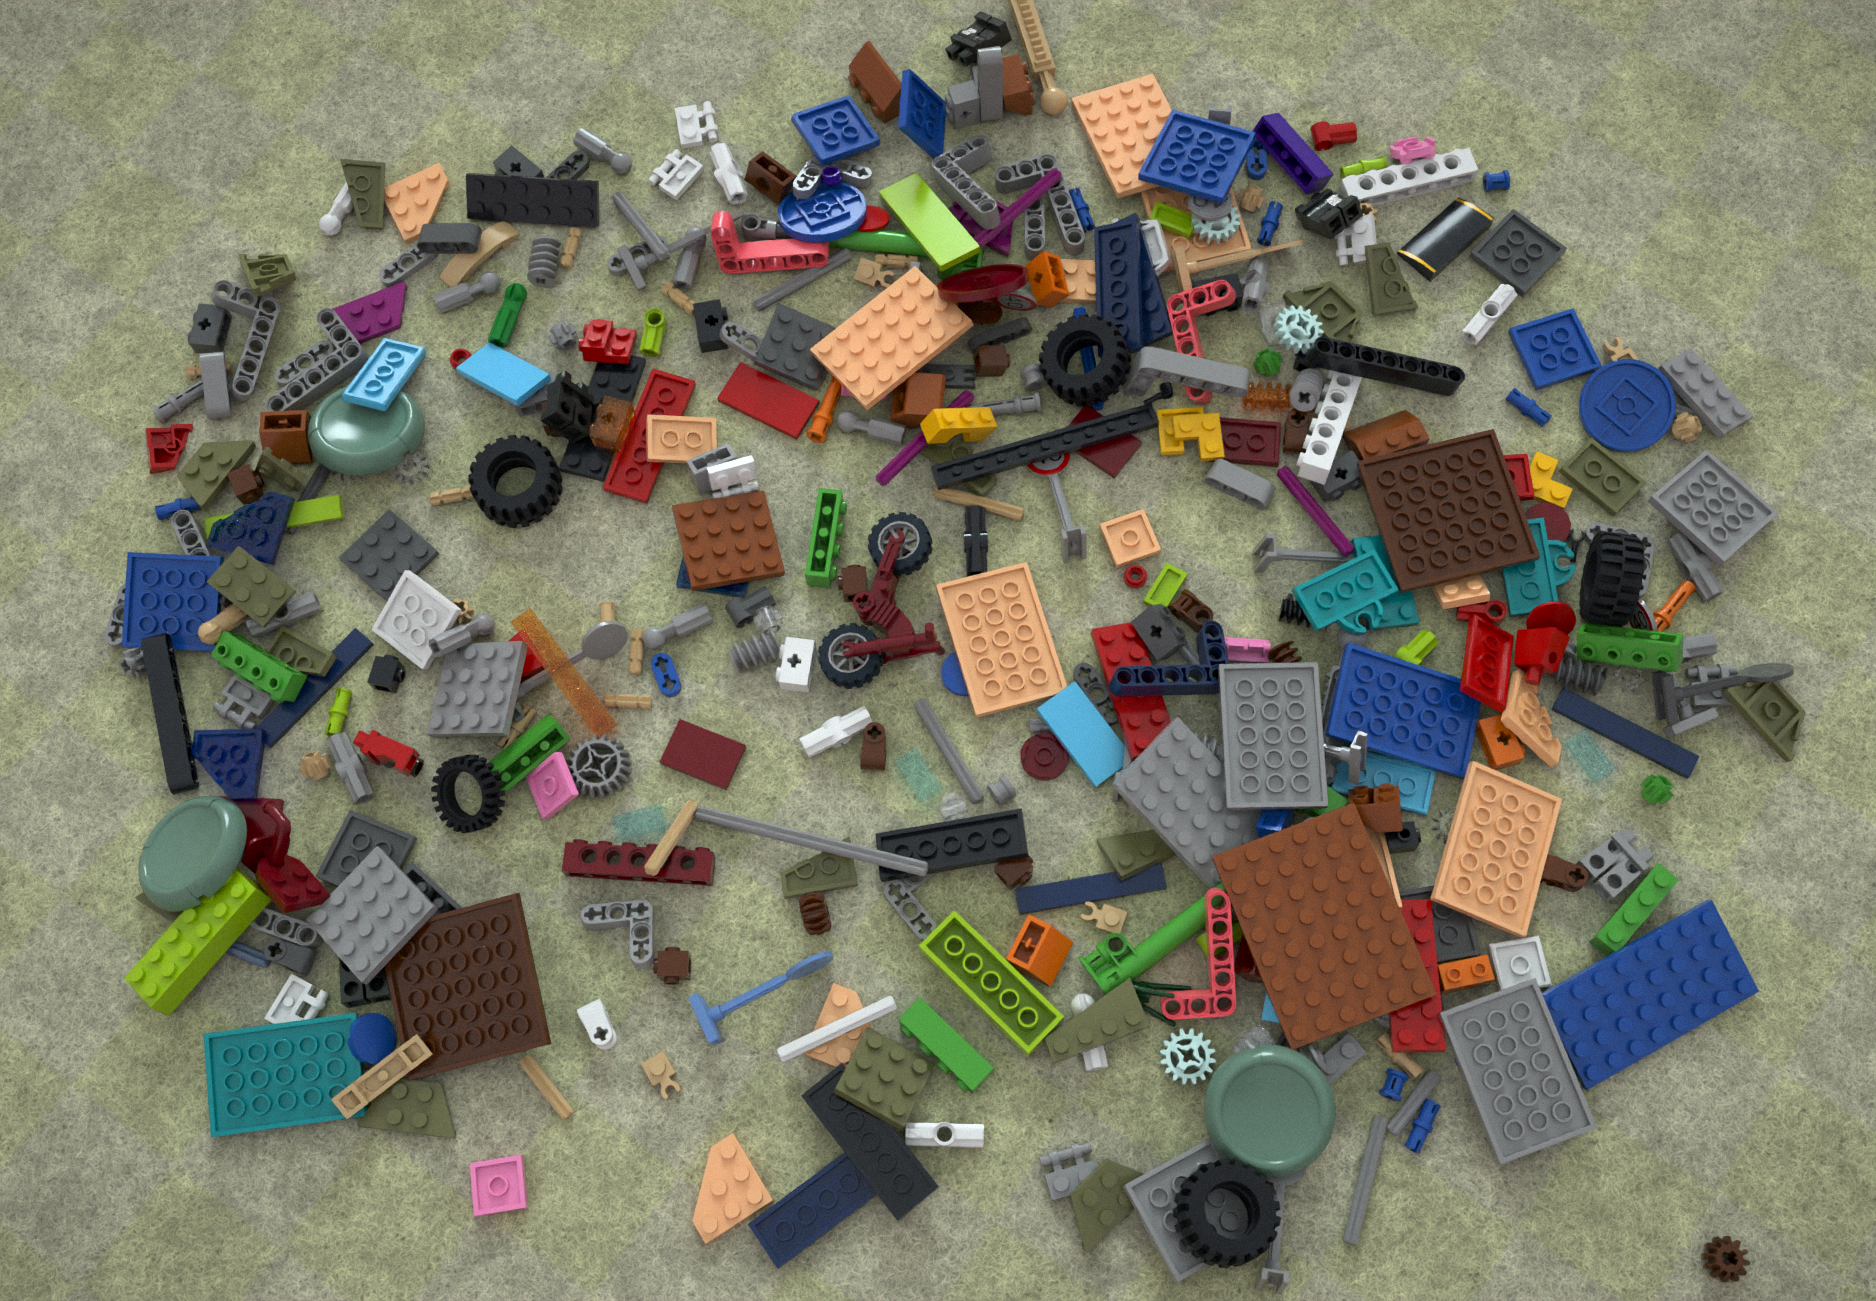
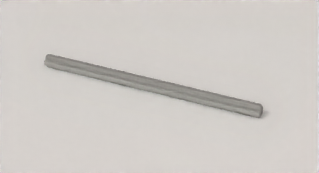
[695,806,929,876]

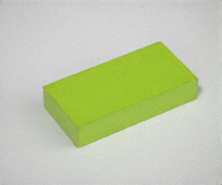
[1149,201,1194,240]
[1143,563,1187,608]

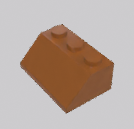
[848,41,901,124]
[1342,410,1430,461]

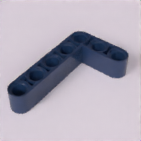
[1109,620,1229,697]

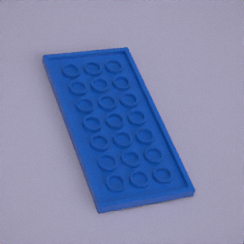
[1542,900,1759,1090]

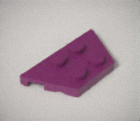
[948,200,1013,257]
[329,281,407,344]

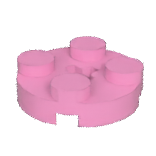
[1390,137,1436,164]

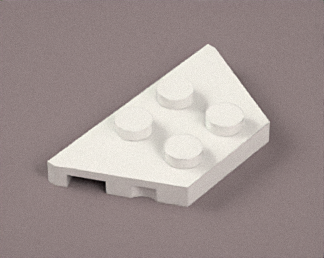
[1112,219,1172,277]

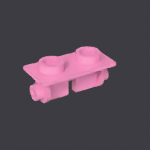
[1224,637,1271,663]

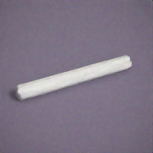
[777,996,897,1062]

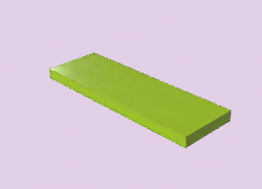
[879,173,981,272]

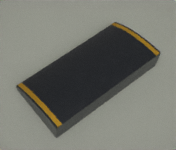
[1397,198,1494,282]

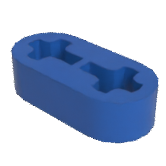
[1246,139,1267,180]
[651,653,681,697]

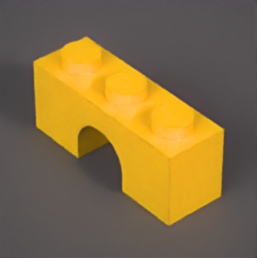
[920,407,998,444]

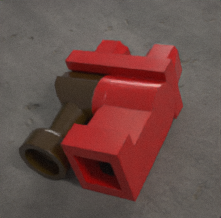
[353,730,424,777]

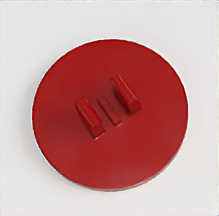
[857,205,889,232]
[1526,601,1576,635]

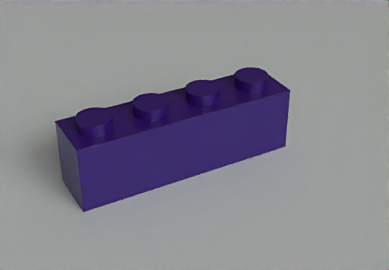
[1252,113,1334,194]

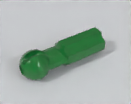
[488,283,527,348]

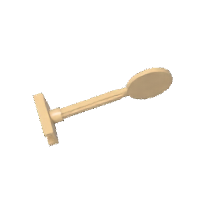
[1170,239,1304,293]

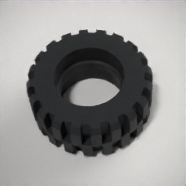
[1039,314,1131,407]
[468,435,563,528]
[1579,531,1645,627]
[1173,1159,1281,1268]

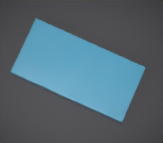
[342,338,426,411]
[456,342,551,406]
[1036,681,1124,788]
[1330,746,1436,816]

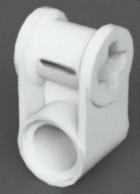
[577,998,617,1050]

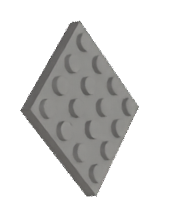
[1647,450,1778,566]
[427,641,528,737]
[307,846,438,985]
[1122,1138,1248,1284]

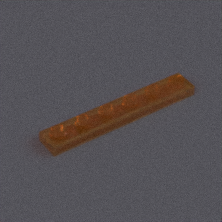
[511,608,617,739]

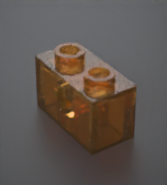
[589,396,635,452]

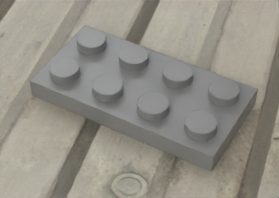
[1658,348,1753,439]

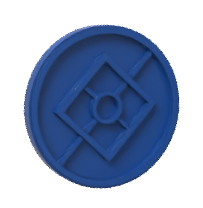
[778,182,867,243]
[1578,359,1676,452]

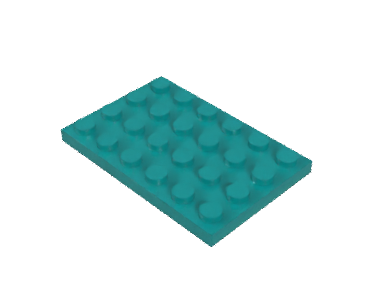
[203,1013,367,1137]

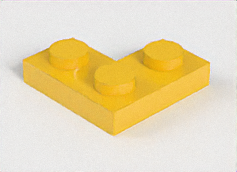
[1156,407,1204,456]
[1172,413,1225,461]
[1530,451,1573,510]

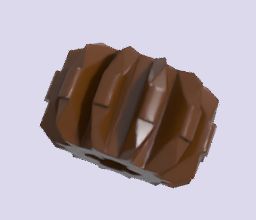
[799,892,831,935]
[1701,1236,1751,1283]

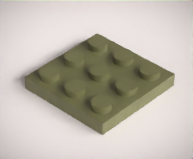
[833,1027,935,1130]

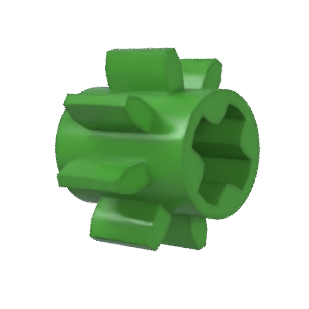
[1253,348,1283,377]
[1640,774,1674,805]

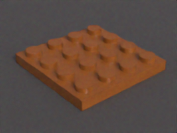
[672,491,785,591]

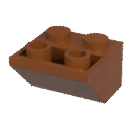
[1002,54,1035,115]
[890,372,946,429]
[259,410,313,464]
[1348,783,1403,833]

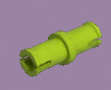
[1340,156,1387,179]
[325,688,352,737]

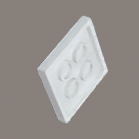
[372,570,461,669]

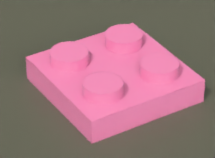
[526,752,579,819]
[470,1155,528,1217]

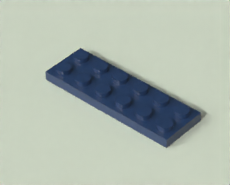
[1115,213,1173,347]
[1094,219,1144,359]
[748,1152,877,1269]

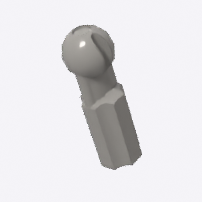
[573,128,632,174]
[672,226,706,290]
[434,272,501,313]
[837,410,906,446]
[642,603,713,650]
[429,613,495,658]

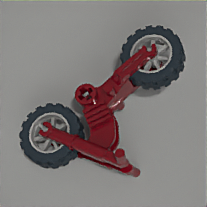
[818,512,945,689]

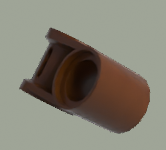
[1283,408,1309,454]
[1168,589,1214,633]
[860,722,886,771]
[1540,854,1588,892]

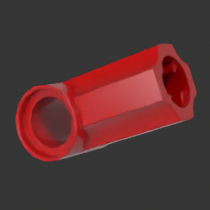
[1310,121,1357,151]
[1456,600,1507,626]

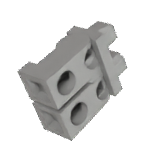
[1576,829,1654,904]

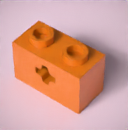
[1026,251,1069,308]
[1475,714,1525,771]
[1438,955,1495,995]

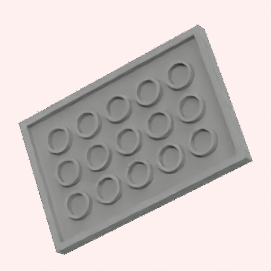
[1218,662,1328,810]
[1111,717,1262,889]
[1438,978,1597,1164]

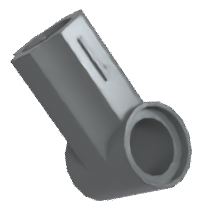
[725,586,776,628]

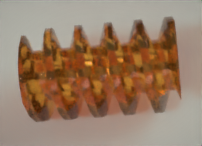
[1242,381,1291,412]

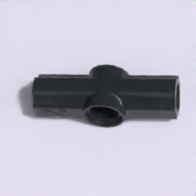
[964,505,988,577]

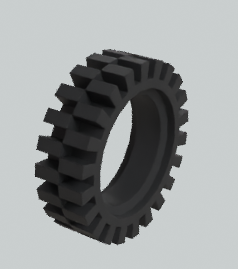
[431,754,505,833]

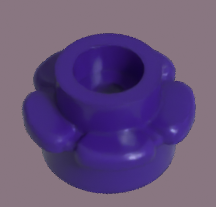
[821,166,842,187]

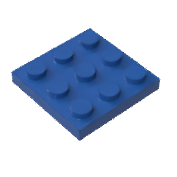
[898,69,946,159]
[791,95,880,166]
[1508,308,1602,390]

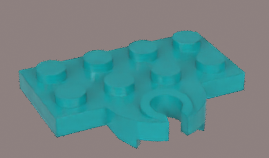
[1502,518,1576,617]
[1350,535,1420,631]
[1291,549,1399,636]

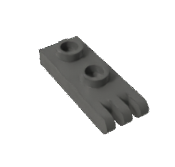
[916,364,976,389]

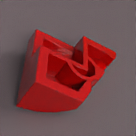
[145,424,193,474]

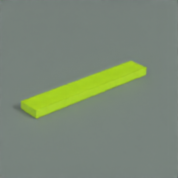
[204,495,344,542]

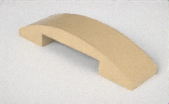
[439,221,520,287]
[331,1034,433,1119]

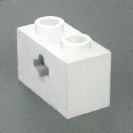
[776,637,816,692]

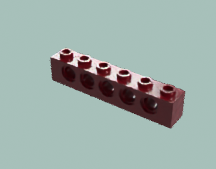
[562,839,716,886]

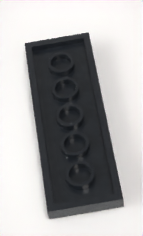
[466,173,600,227]
[559,355,646,482]
[875,808,1029,882]
[801,1063,939,1221]

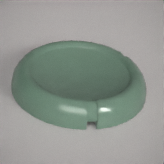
[308,386,425,475]
[138,796,247,912]
[1204,1044,1336,1178]

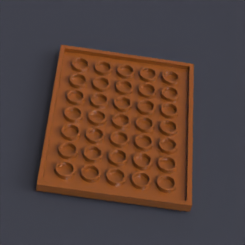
[1212,803,1437,1050]

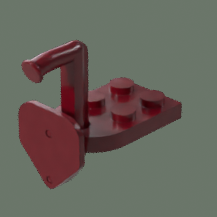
[241,800,330,914]

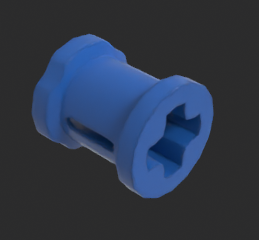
[1483,170,1510,193]
[1379,1068,1409,1102]

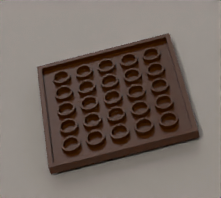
[1356,429,1540,593]
[385,893,551,1081]

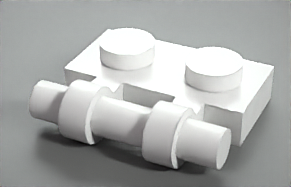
[675,101,718,149]
[648,149,704,201]
[1334,214,1377,267]
[707,455,759,499]
[264,974,329,1024]

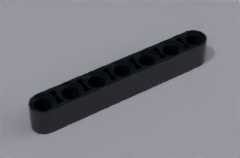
[1306,337,1465,396]
[141,633,199,795]

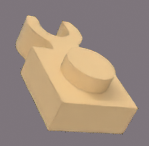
[854,258,896,288]
[1603,336,1639,362]
[1080,902,1127,934]
[641,1051,681,1100]

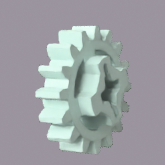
[1191,207,1241,244]
[1273,305,1324,354]
[1159,1029,1216,1086]

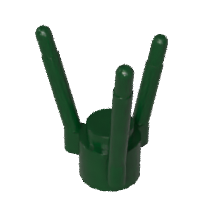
[1132,981,1192,1027]

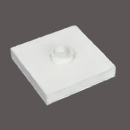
[1488,936,1552,991]

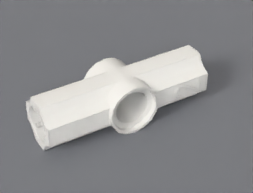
[710,143,748,205]
[1461,284,1518,345]
[799,706,873,758]
[905,1122,984,1148]

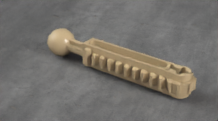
[1008,0,1068,115]

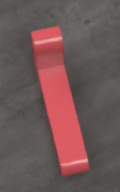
[711,211,829,274]
[1167,280,1236,405]
[1159,888,1236,1020]

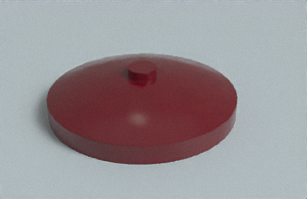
[937,264,1029,303]

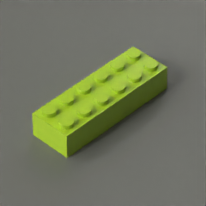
[124,867,272,1016]
[919,910,1064,1058]

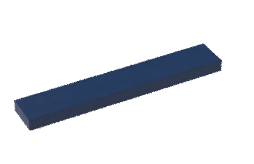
[252,628,374,748]
[1551,687,1699,779]
[1015,863,1167,915]

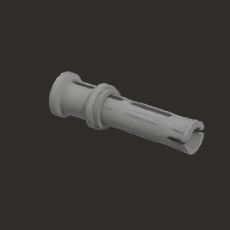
[151,380,204,424]
[970,392,1041,416]

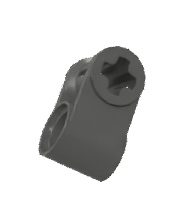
[264,939,317,976]

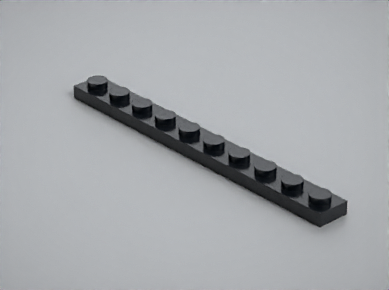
[931,403,1159,490]

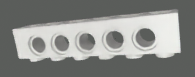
[1339,148,1478,206]
[1296,370,1362,485]

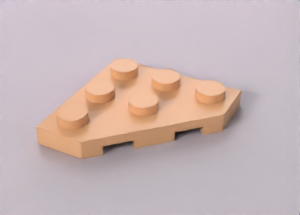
[384,163,450,244]
[1501,668,1562,767]
[804,983,872,1068]
[692,1133,774,1245]

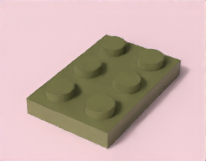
[1559,437,1646,516]
[207,546,296,628]

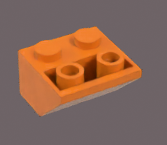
[1006,914,1073,988]

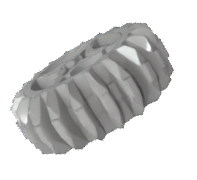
[566,734,632,799]

